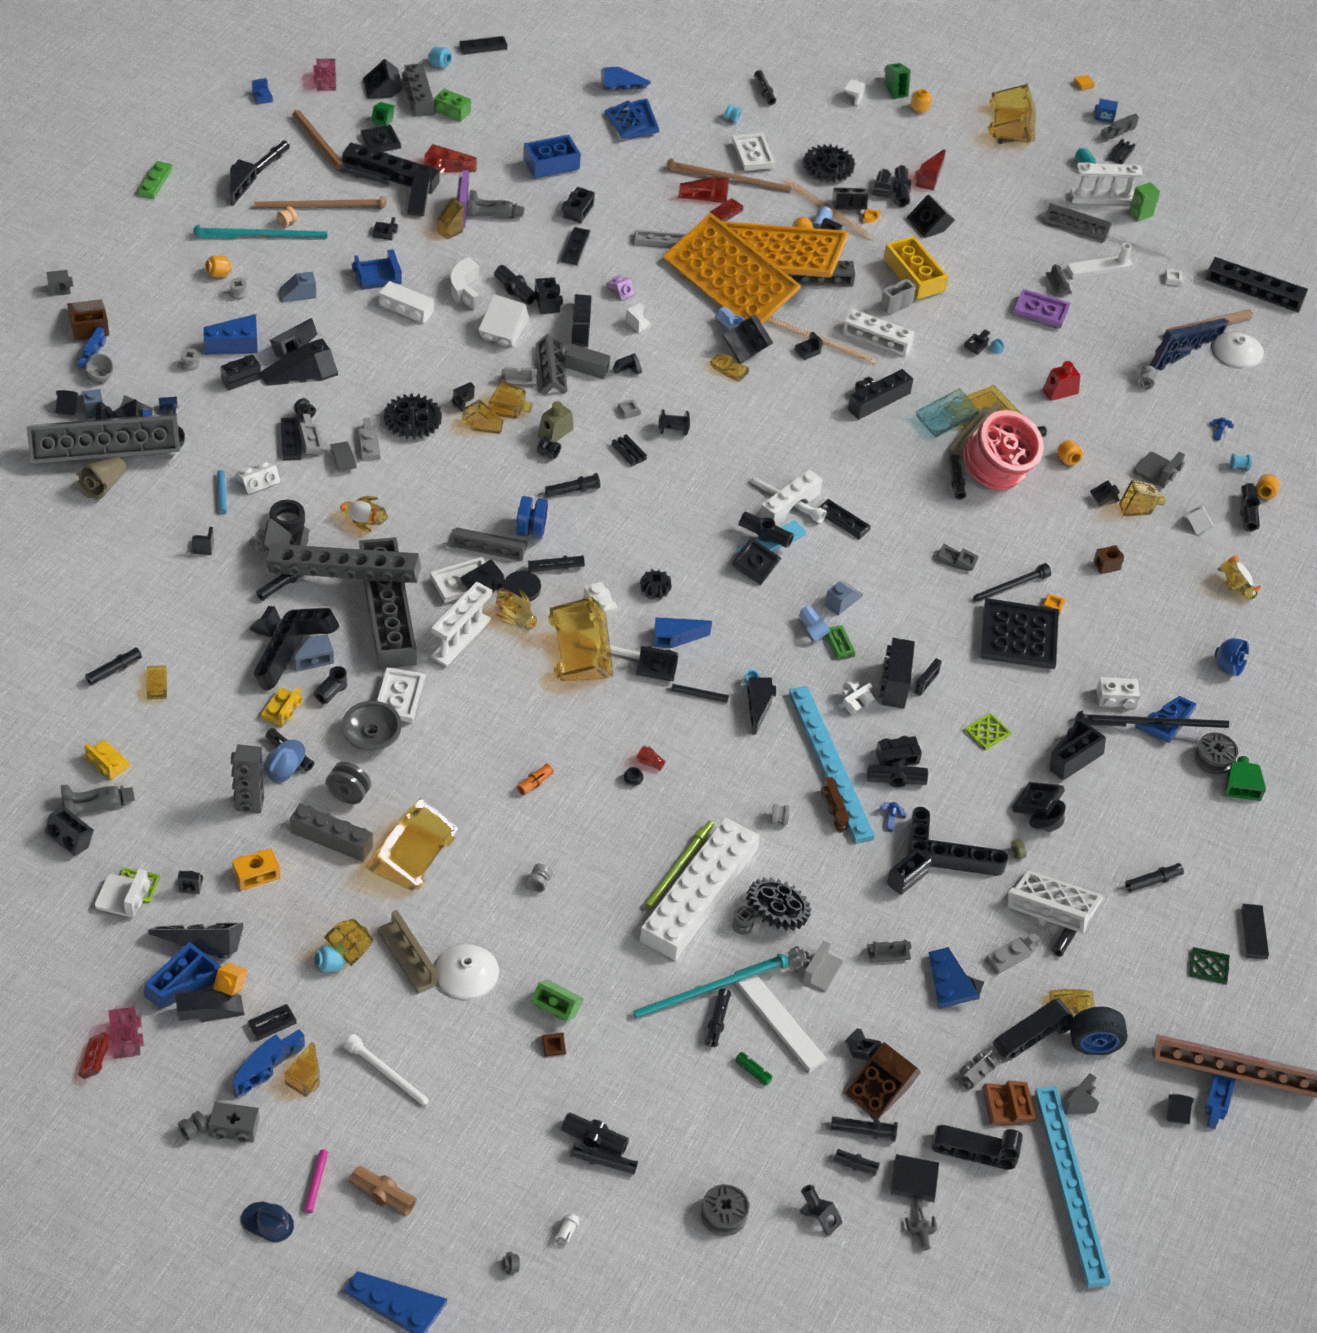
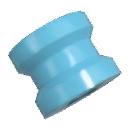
[724,104,742,123]

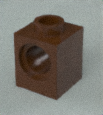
[1093,545,1124,574]

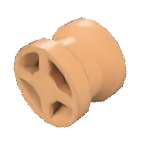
[276,206,297,227]

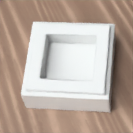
[1165,269,1183,286]

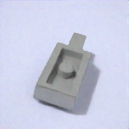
[299,414,324,455]
[359,418,380,460]
[986,933,1040,974]

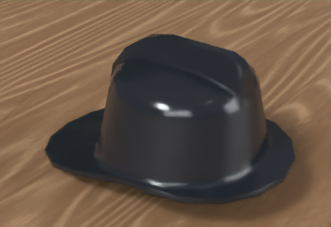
[1029,800,1066,833]

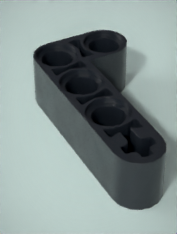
[571,294,592,347]
[993,998,1073,1061]
[932,1125,1023,1170]

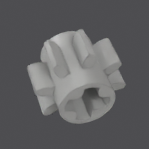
[787,946,812,973]

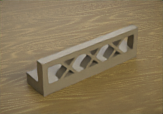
[948,401,1001,461]
[378,910,437,994]

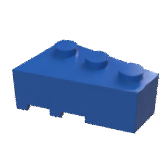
[203,314,258,355]
[144,942,221,1009]

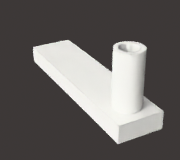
[1066,243,1133,279]

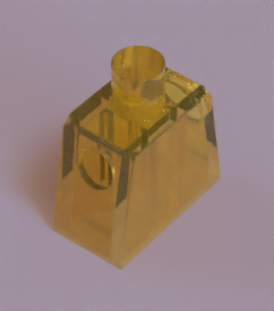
[488,380,533,419]
[1119,480,1165,516]
[324,918,374,966]

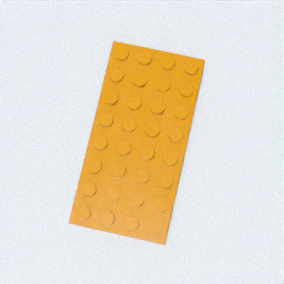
[663,212,801,324]
[722,221,848,278]

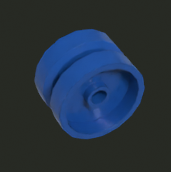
[516,496,548,539]

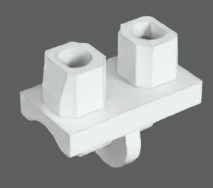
[838,681,875,715]

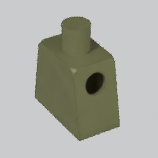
[537,401,574,442]

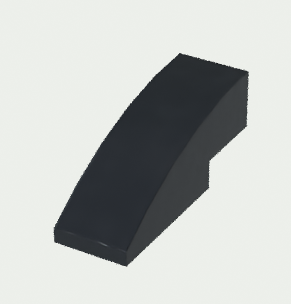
[175,991,244,1022]

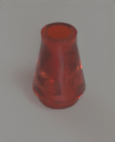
[636,745,667,771]

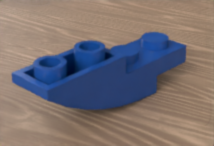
[233,1029,305,1097]

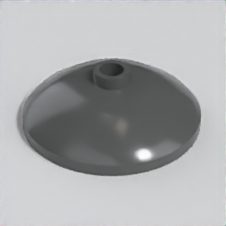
[342,701,402,751]

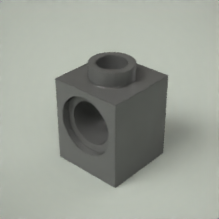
[46,270,73,296]

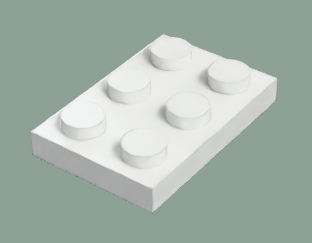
[732,133,775,171]
[430,557,485,603]
[377,667,425,723]

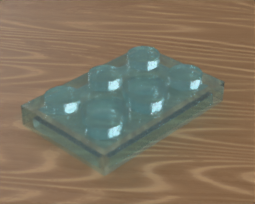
[916,388,979,438]

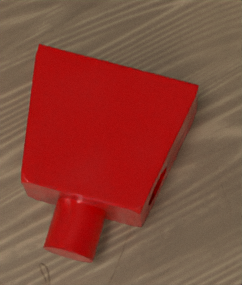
[1042,361,1080,401]

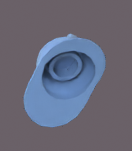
[266,739,306,783]

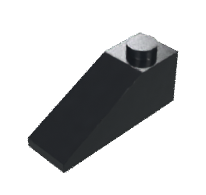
[230,159,257,206]
[747,677,776,735]

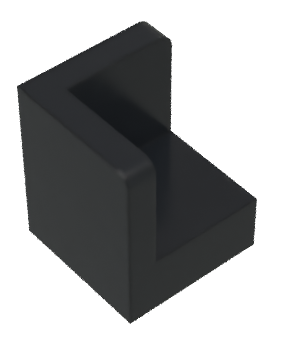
[192,527,214,555]

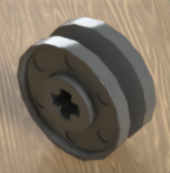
[1194,732,1238,775]
[326,762,371,804]
[701,1184,750,1236]

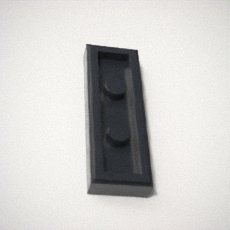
[459,36,508,55]
[407,168,432,216]
[562,227,590,266]
[281,417,301,460]
[818,499,871,540]
[1241,904,1269,959]

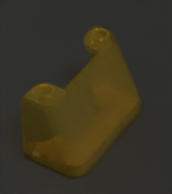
[988,84,1036,143]
[548,597,613,682]
[365,798,458,891]

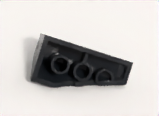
[260,338,338,386]
[148,922,243,958]

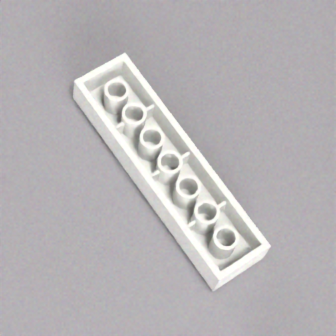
[640,817,760,961]

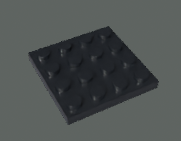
[980,598,1059,669]

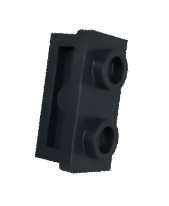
[460,559,506,592]
[636,646,679,682]

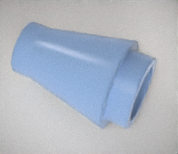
[812,206,832,229]

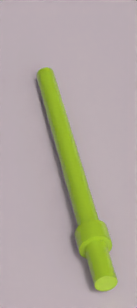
[645,821,714,909]

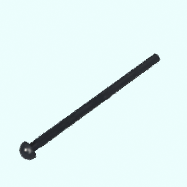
[1075,710,1229,728]

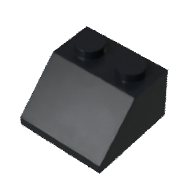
[363,59,403,99]
[906,194,955,238]

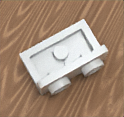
[235,461,280,494]

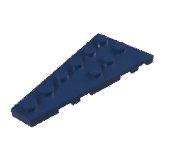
[1149,318,1229,371]

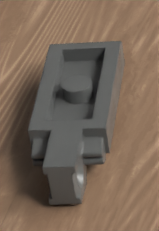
[1100,114,1139,140]

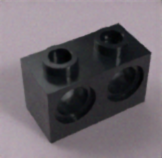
[562,186,595,224]
[832,188,868,210]
[534,277,563,314]
[44,807,94,856]

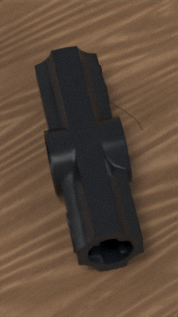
[893,165,911,207]
[494,264,537,305]
[1240,483,1260,532]
[739,511,794,548]
[867,762,928,788]
[561,1112,629,1156]

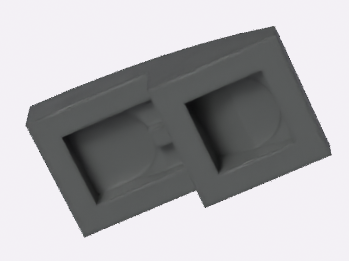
[330,441,357,471]
[936,544,979,571]

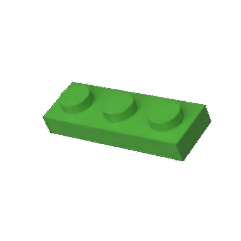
[138,161,172,199]

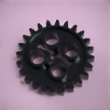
[803,144,855,183]
[384,393,442,440]
[746,877,811,931]

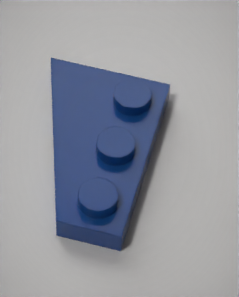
[629,98,659,139]
[1135,696,1197,743]
[929,947,980,1009]

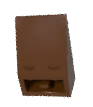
[67,299,109,340]
[844,1042,921,1119]

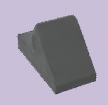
[1063,1073,1099,1114]

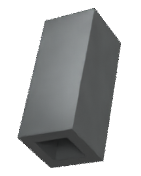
[563,344,611,379]

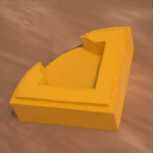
[863,209,881,223]

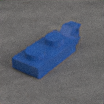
[77,327,106,369]
[1205,1074,1236,1129]

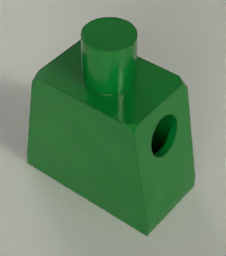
[884,63,911,99]
[1224,756,1266,801]

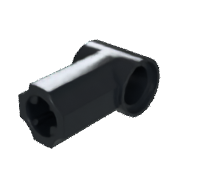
[873,169,892,198]
[314,666,348,705]

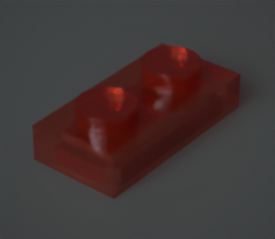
[710,198,744,221]
[78,1032,110,1079]

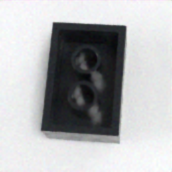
[879,638,915,709]

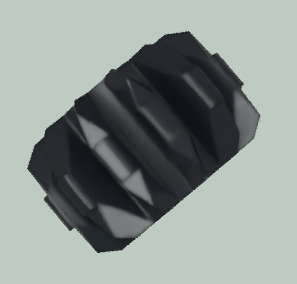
[640,569,672,600]

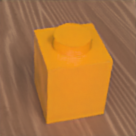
[213,962,248,996]

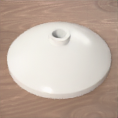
[1213,331,1263,368]
[435,944,499,1000]

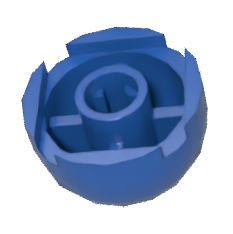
[1215,638,1249,676]

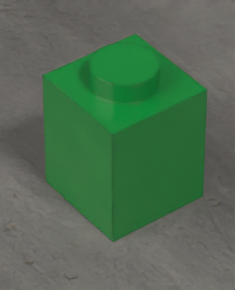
[371,102,395,125]

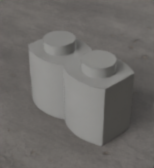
[880,279,916,313]

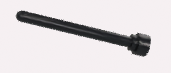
[973,563,1052,601]

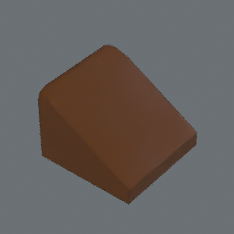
[541,1032,566,1057]

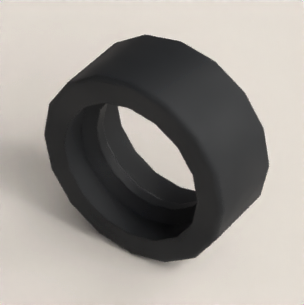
[269,499,305,534]

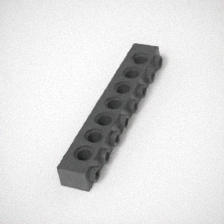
[266,544,421,583]

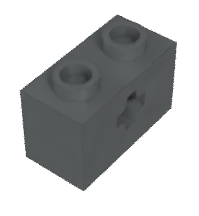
[209,1102,260,1143]

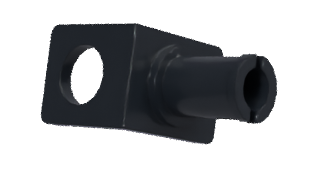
[800,1184,843,1236]

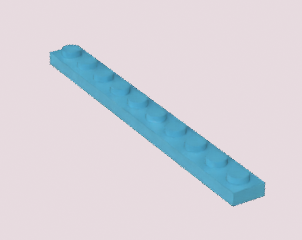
[789,686,875,844]
[1034,1086,1111,1288]

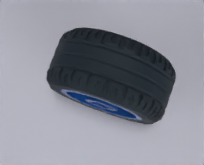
[1070,1007,1128,1055]

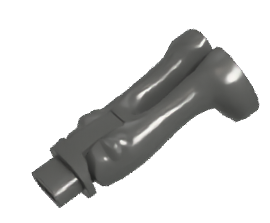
[467,190,524,219]
[61,785,135,816]

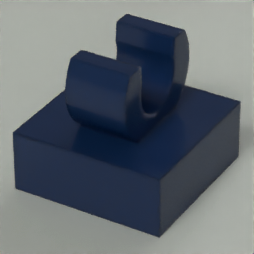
[159,396,178,414]

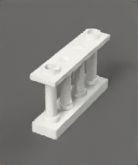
[1070,163,1143,205]
[431,582,492,667]

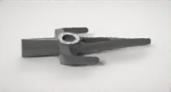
[905,1199,937,1251]

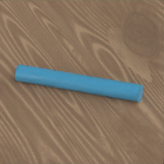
[217,470,227,514]

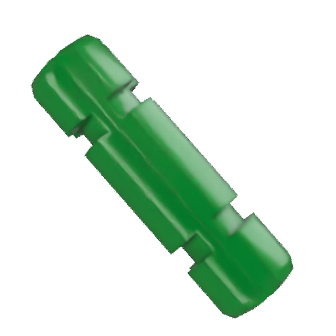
[735,1052,773,1086]

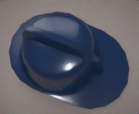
[241,1201,294,1242]

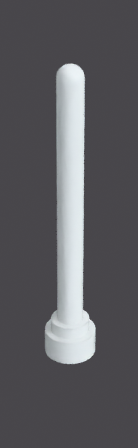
[751,477,827,524]
[344,1034,429,1105]

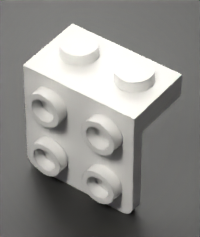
[95,869,150,918]

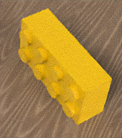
[883,236,948,300]

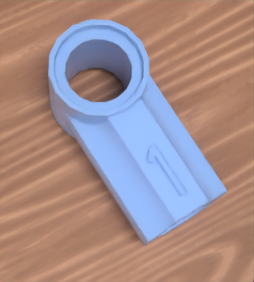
[716,307,744,330]
[799,606,831,642]

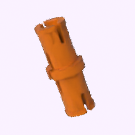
[517,763,554,796]

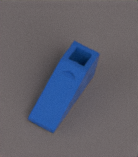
[601,66,651,91]
[654,617,712,648]

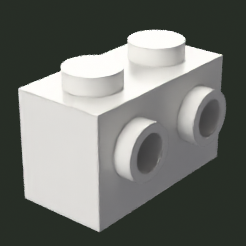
[583,581,618,628]
[1096,677,1140,709]

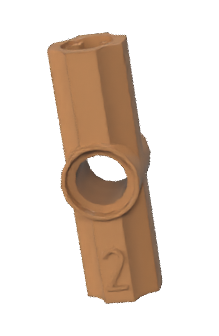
[349,1165,417,1216]

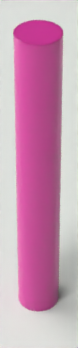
[304,1149,328,1213]

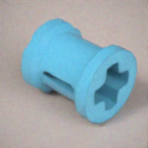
[1230,454,1252,470]

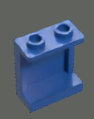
[352,249,402,290]

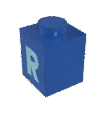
[1093,98,1118,123]

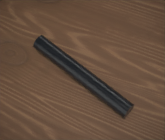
[671,684,729,703]

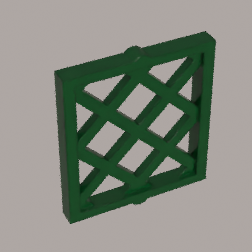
[1190,947,1230,985]

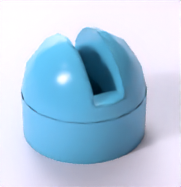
[990,339,1004,354]
[744,669,760,685]

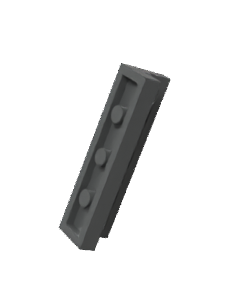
[1044,203,1112,241]
[536,333,568,394]
[450,527,528,561]

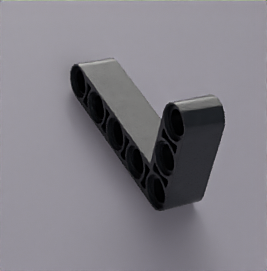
[253,608,339,690]
[907,807,1008,876]

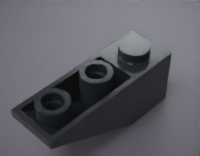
[270,318,318,357]

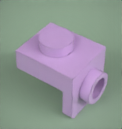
[606,275,634,300]

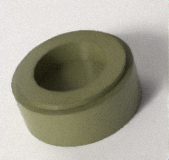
[1011,839,1027,860]

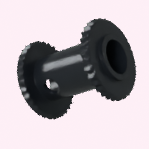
[658,409,690,435]

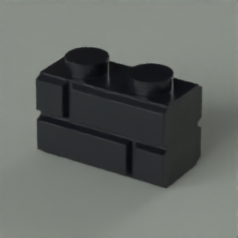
[220,355,261,390]
[876,735,922,766]
[887,848,932,895]

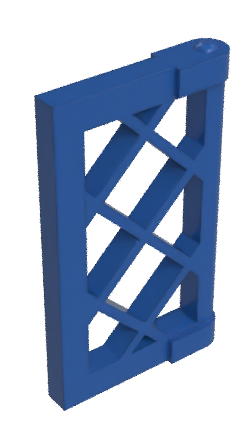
[604,100,647,139]

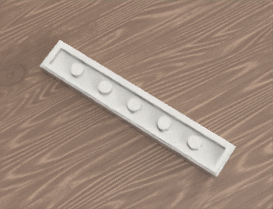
[735,975,827,1073]

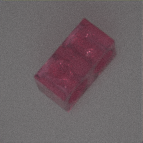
[313,59,336,91]
[108,1007,144,1059]

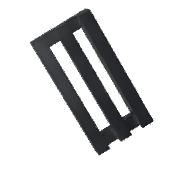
[1109,139,1136,164]
[612,434,647,466]
[914,658,942,696]
[248,1004,297,1041]

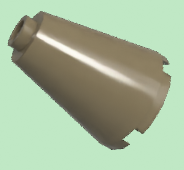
[76,457,127,500]

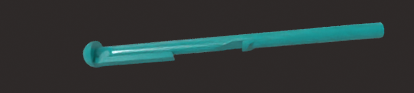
[193,224,327,238]
[633,954,788,1019]

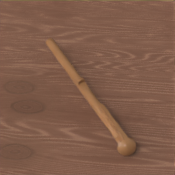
[667,158,791,192]
[255,196,387,209]

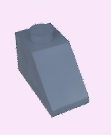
[279,272,316,302]
[81,389,103,419]
[825,581,863,615]
[295,634,334,672]

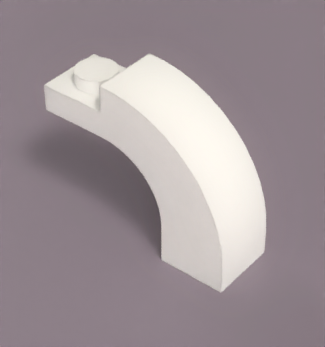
[450,257,479,310]

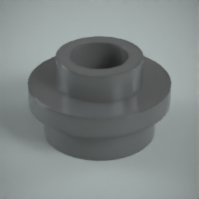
[502,1252,520,1275]

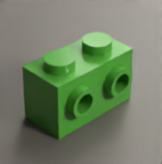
[434,88,471,122]
[1129,182,1160,221]
[531,979,584,1021]

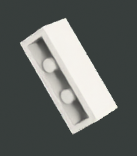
[379,281,434,324]

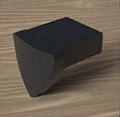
[612,353,642,375]
[55,390,78,415]
[250,606,281,637]
[1167,1093,1195,1124]

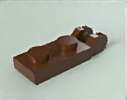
[821,777,849,832]

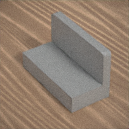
[803,941,843,992]

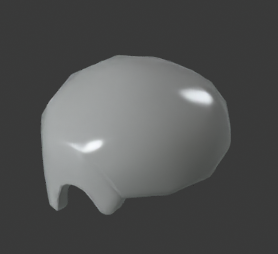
[85,354,114,382]

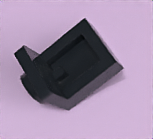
[845,1028,882,1061]

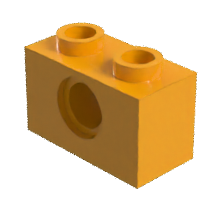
[232,848,280,891]

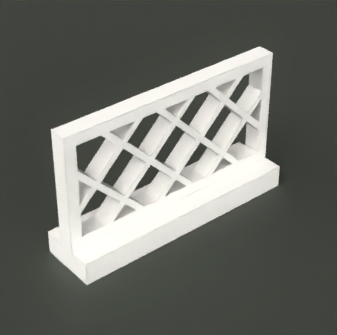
[1007,870,1103,933]

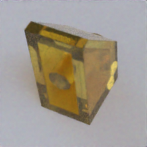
[437,198,464,240]
[462,399,504,434]
[285,1042,320,1097]

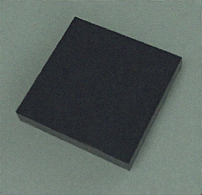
[360,125,401,152]
[731,538,781,585]
[1012,782,1065,816]
[890,1154,939,1203]

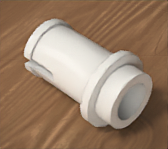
[555,1213,579,1244]

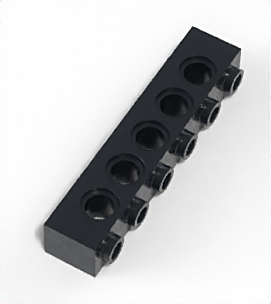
[342,142,440,194]
[1205,257,1308,313]

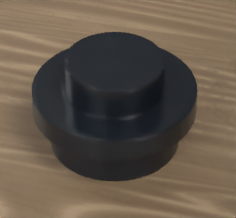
[623,767,643,786]

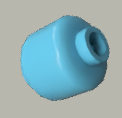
[428,47,452,68]
[314,944,348,972]

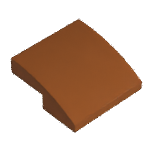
[982,1080,1036,1125]

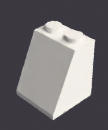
[479,294,529,347]

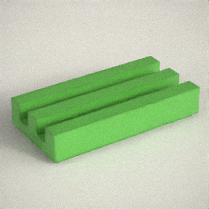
[825,625,856,660]

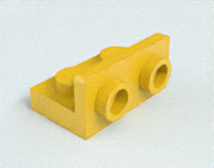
[261,687,302,727]
[84,739,130,780]

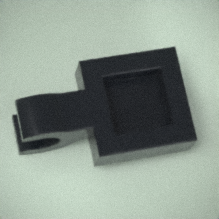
[964,329,991,355]

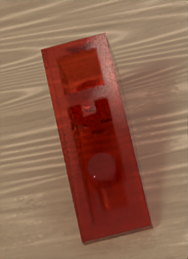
[424,144,477,172]
[914,149,946,191]
[678,177,729,203]

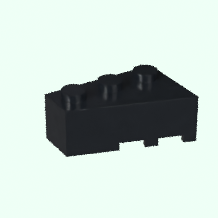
[1049,717,1106,780]

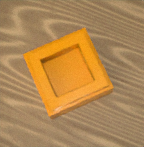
[1074,74,1095,90]
[1043,593,1066,616]

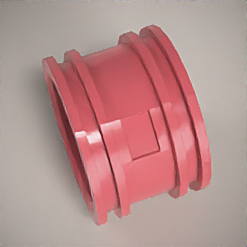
[963,410,1044,491]

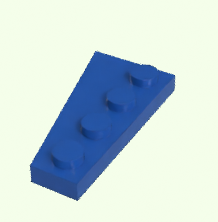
[344,1271,447,1333]

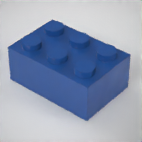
[523,135,581,178]

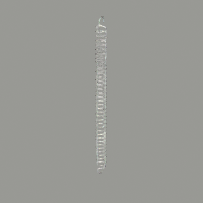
[1056,215,1173,257]

